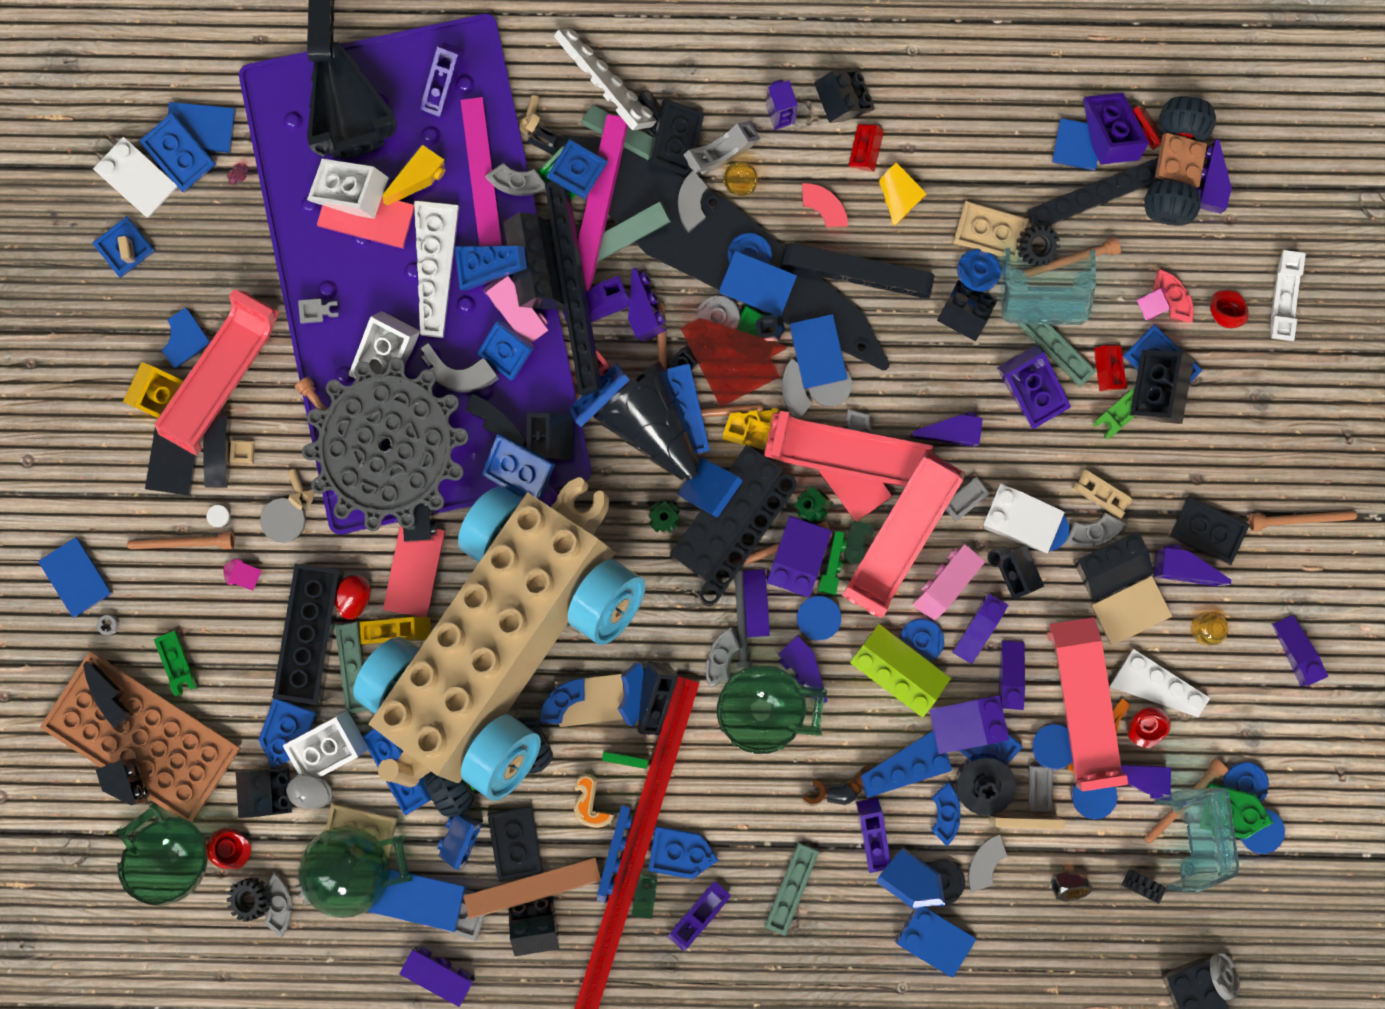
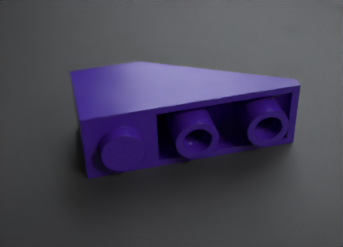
[1197,139,1232,214]
[628,267,667,342]
[563,276,629,323]
[777,635,828,703]

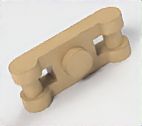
[1072,469,1133,519]

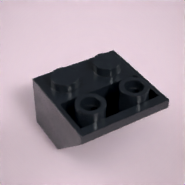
[814,69,875,123]
[937,280,998,341]
[526,413,574,460]
[95,759,149,806]
[235,768,292,818]
[508,896,560,956]

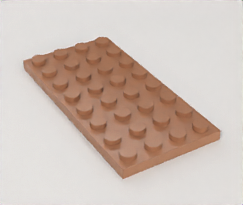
[40,651,241,825]

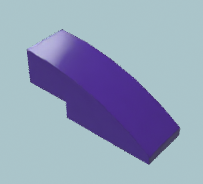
[743,569,770,638]
[667,881,731,951]

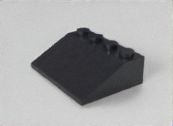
[503,212,565,311]

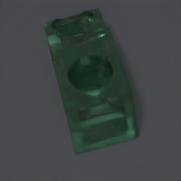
[844,521,874,564]
[631,874,658,919]

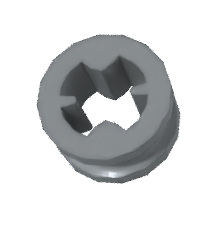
[97,615,119,635]

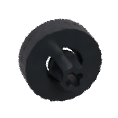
[955,754,1016,816]

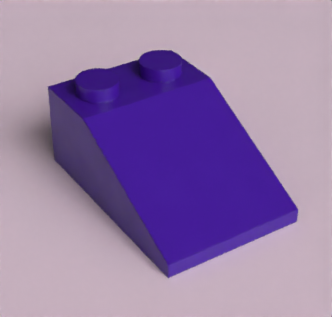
[1083,93,1149,165]
[997,345,1071,429]
[767,515,832,598]
[1153,545,1231,587]
[929,695,1009,754]

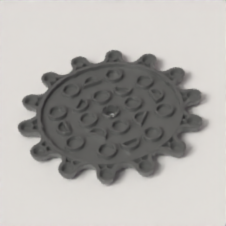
[302,358,469,531]

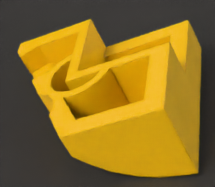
[879,163,927,226]
[722,408,779,452]

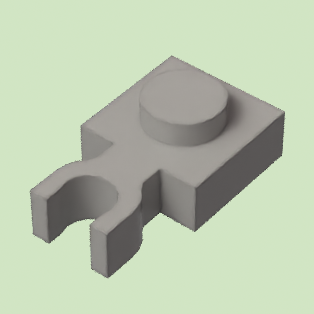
[298,299,338,324]

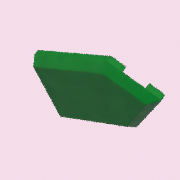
[1200,783,1273,839]

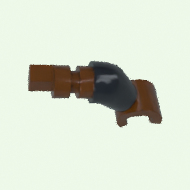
[801,763,872,806]

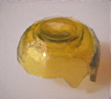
[723,162,759,196]
[1191,612,1229,646]

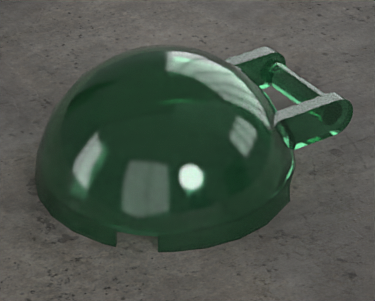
[717,665,828,754]
[116,802,208,906]
[298,826,413,918]

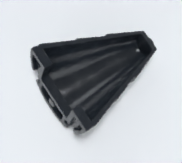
[307,41,397,159]
[593,361,701,481]

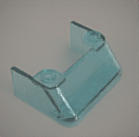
[1000,248,1096,325]
[1154,787,1239,893]

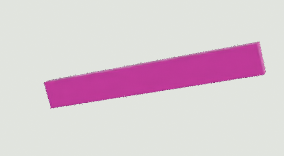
[461,97,502,247]
[578,114,628,291]

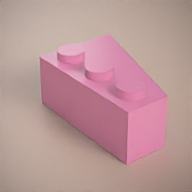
[482,276,548,343]
[913,544,985,622]

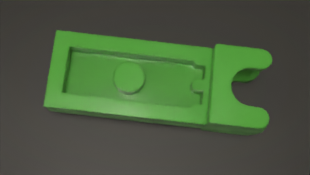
[1093,387,1135,440]

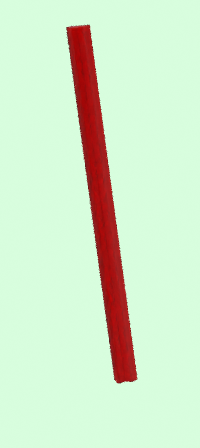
[574,677,700,1009]

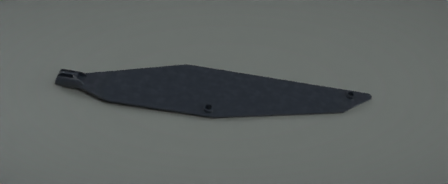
[527,124,889,371]

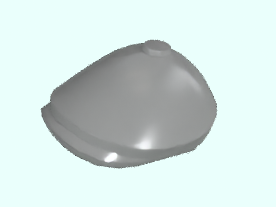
[286,774,332,808]

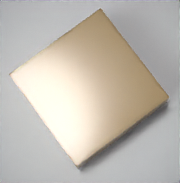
[118,236,136,263]
[230,440,255,464]

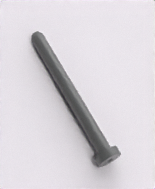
[735,569,752,668]

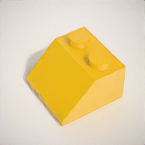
[123,362,184,418]

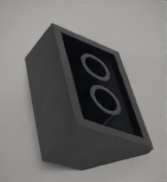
[1130,350,1194,424]
[1073,531,1154,602]

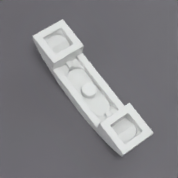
[1271,250,1306,341]

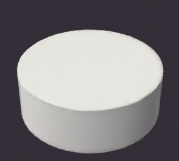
[207,505,231,528]

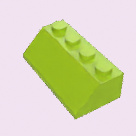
[850,623,951,718]

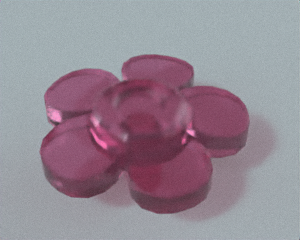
[227,163,249,186]

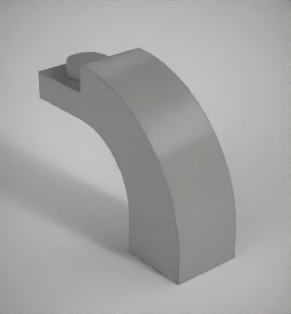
[684,121,760,175]
[421,344,499,393]

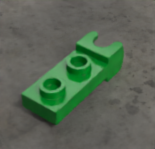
[818,531,847,595]
[154,631,199,697]

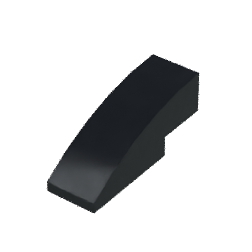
[465,394,527,447]
[203,416,231,488]
[83,661,133,728]

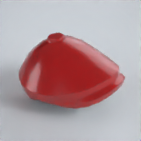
[1210,291,1249,329]
[335,575,371,619]
[1128,707,1171,748]
[206,828,251,869]

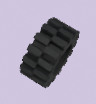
[1016,225,1060,266]
[1121,869,1167,904]
[227,878,272,922]

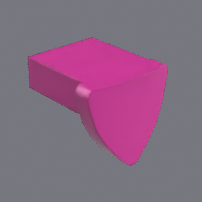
[223,558,262,591]

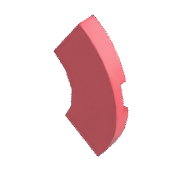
[802,183,848,228]
[1152,269,1194,323]

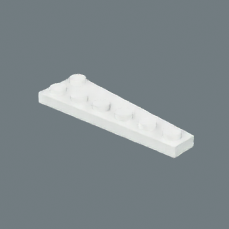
[554,29,657,130]
[414,201,459,338]

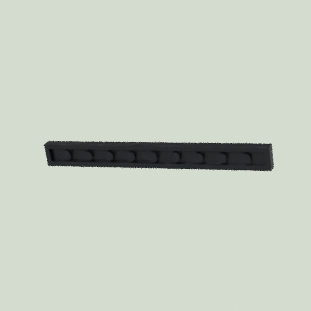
[545,181,602,396]

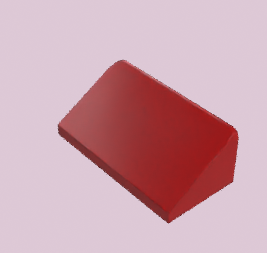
[1132,106,1163,151]
[848,124,884,172]
[1094,345,1127,392]

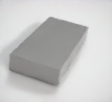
[945,477,990,522]
[1028,766,1053,812]

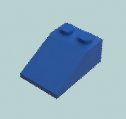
[437,814,483,870]
[894,906,976,978]

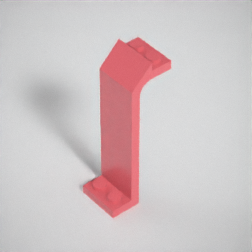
[154,289,279,456]
[764,411,933,487]
[842,450,966,618]
[1047,617,1128,791]

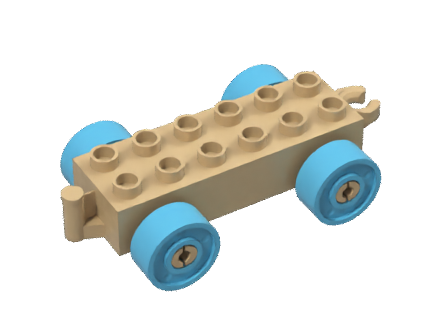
[353,477,645,801]

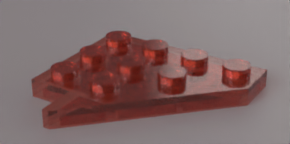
[680,318,787,407]

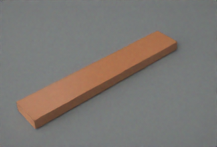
[463,858,601,919]

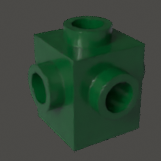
[794,486,834,522]
[648,501,680,534]

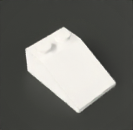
[93,137,178,218]
[307,159,388,219]
[349,311,420,379]
[984,484,1065,554]
[283,710,369,778]

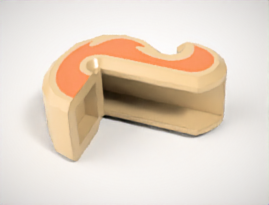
[574,773,615,828]

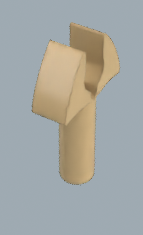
[519,95,540,135]
[288,469,314,510]

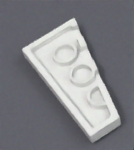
[1109,649,1210,717]

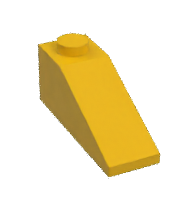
[382,145,445,206]
[360,617,431,645]

